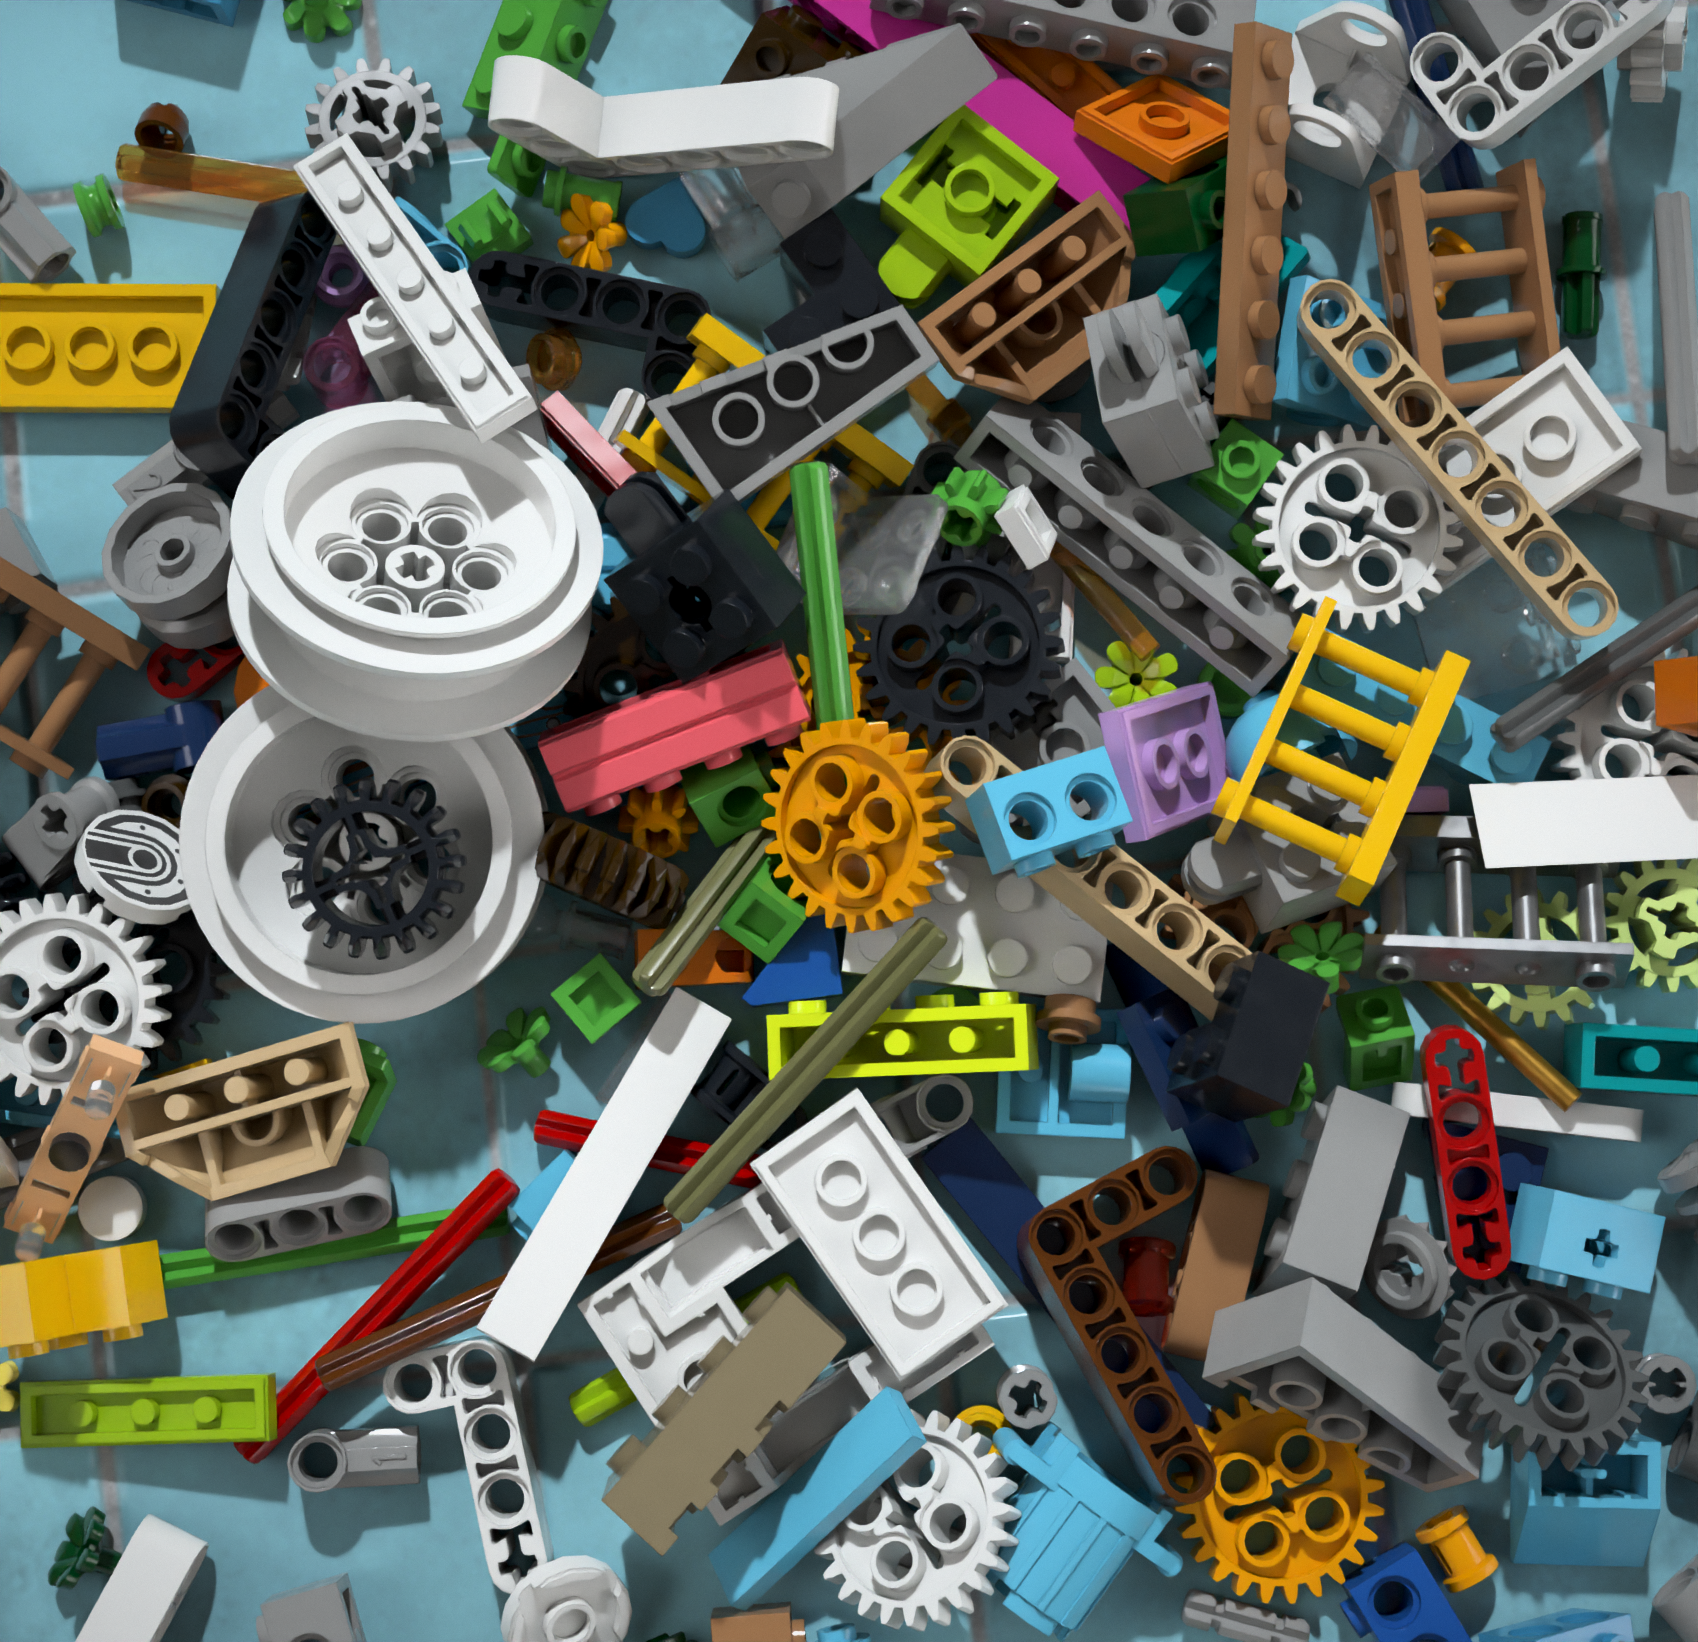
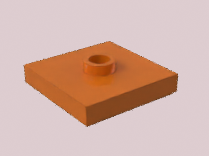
[1073,74,1230,184]

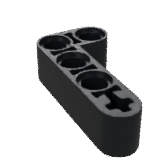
[469,251,712,401]

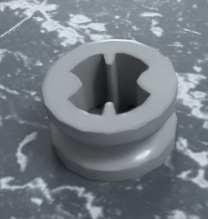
[1635,1353,1697,1414]

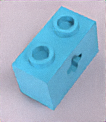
[1510,1183,1666,1300]

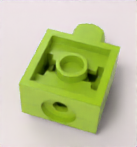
[878,104,1060,309]

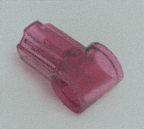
[303,281,380,409]

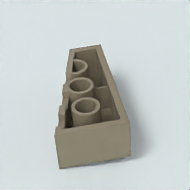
[601,1282,847,1556]

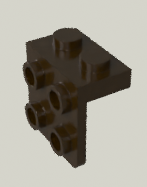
[720,5,867,85]

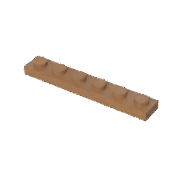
[1213,21,1294,421]

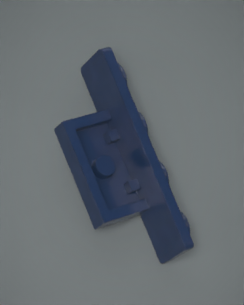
[1105,943,1259,1174]

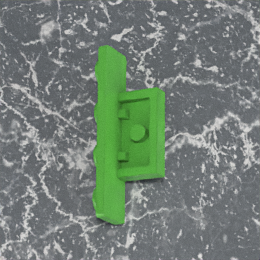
[462,0,608,198]

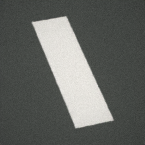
[1469,775,1698,869]

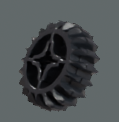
[282,778,467,960]

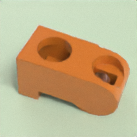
[634,929,755,990]

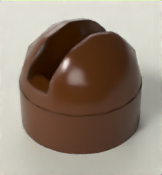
[134,102,189,158]

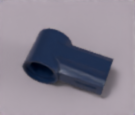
[95,700,224,782]

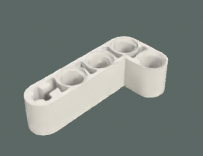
[1410,0,1675,150]
[383,1335,553,1594]

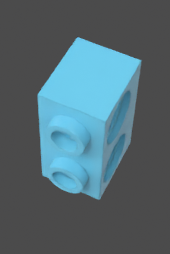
[965,746,1133,878]

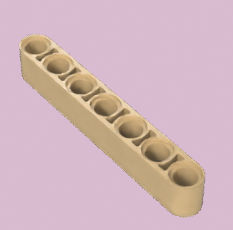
[1297,279,1619,641]
[924,735,1252,1021]

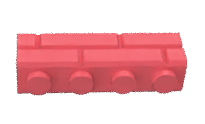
[538,639,811,816]

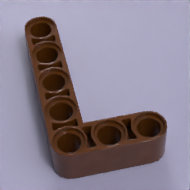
[1016,1146,1217,1508]

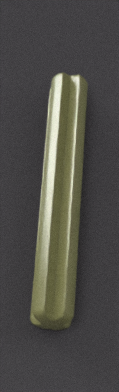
[632,825,777,997]

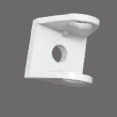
[1286,1,1412,189]

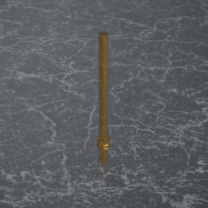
[905,374,1160,662]

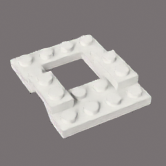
[577,1182,995,1526]

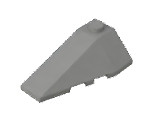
[738,23,998,239]

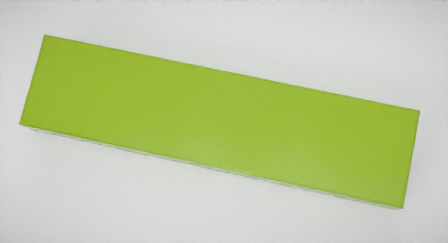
[20,1372,277,1448]

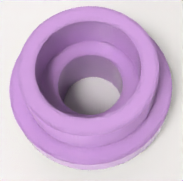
[314,244,372,308]

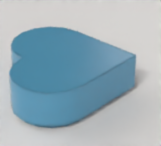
[625,177,707,258]

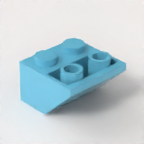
[1510,1433,1661,1567]

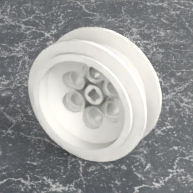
[227,401,604,742]
[179,685,549,1024]

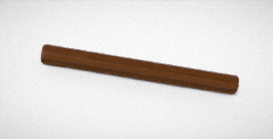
[315,1203,683,1391]

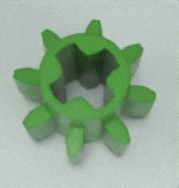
[927,467,1009,548]

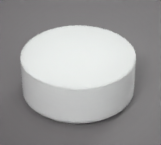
[78,1176,148,1241]

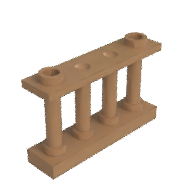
[1369,158,1560,428]
[0,557,151,780]

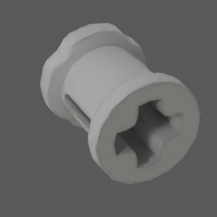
[996,1364,1058,1429]

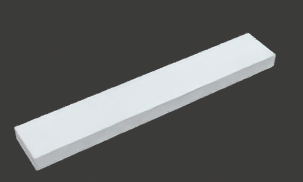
[293,133,538,444]
[476,987,732,1362]

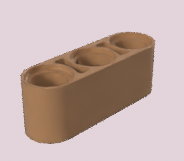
[1161,1169,1269,1362]

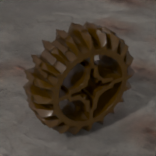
[535,811,689,929]

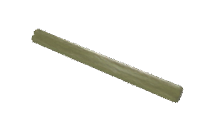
[663,917,948,1224]

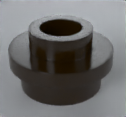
[141,773,191,829]

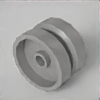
[101,483,234,649]

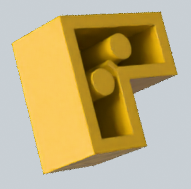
[0,1240,168,1359]

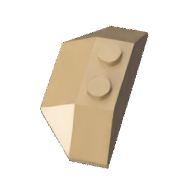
[115,1022,370,1201]

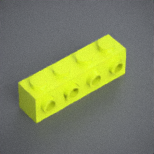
[766,991,1039,1081]

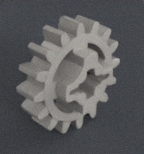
[305,58,443,193]

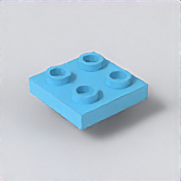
[1272,275,1388,432]
[995,1005,1131,1139]

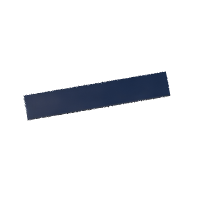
[921,1117,1215,1433]

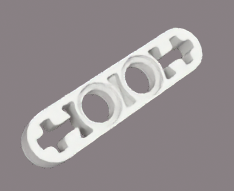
[1391,1082,1644,1142]

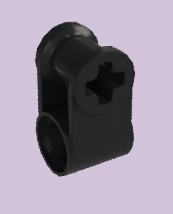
[690,1040,809,1151]

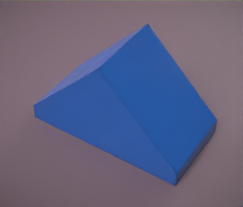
[742,914,843,1008]

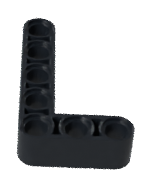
[169,191,337,500]

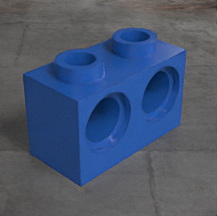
[1339,1540,1472,1642]

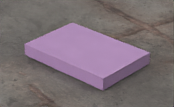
[1098,681,1230,843]

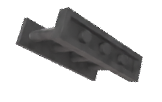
[1359,814,1634,992]

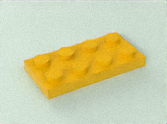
[0,283,221,413]

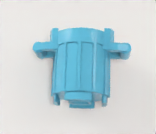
[986,1422,1183,1642]

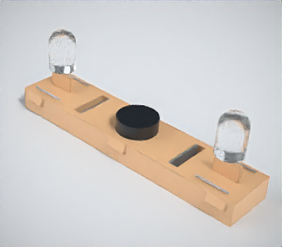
[3,1034,144,1262]

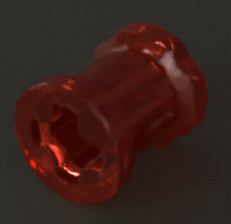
[1118,1236,1176,1317]

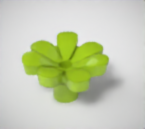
[1095,637,1178,708]

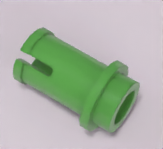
[542,166,623,222]

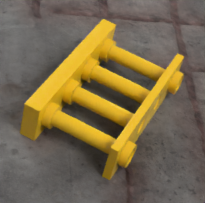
[613,313,914,585]
[1211,596,1471,906]

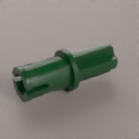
[1555,211,1607,340]

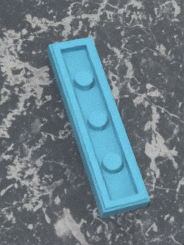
[708,1386,927,1611]

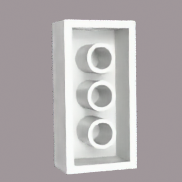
[842,854,1113,1003]

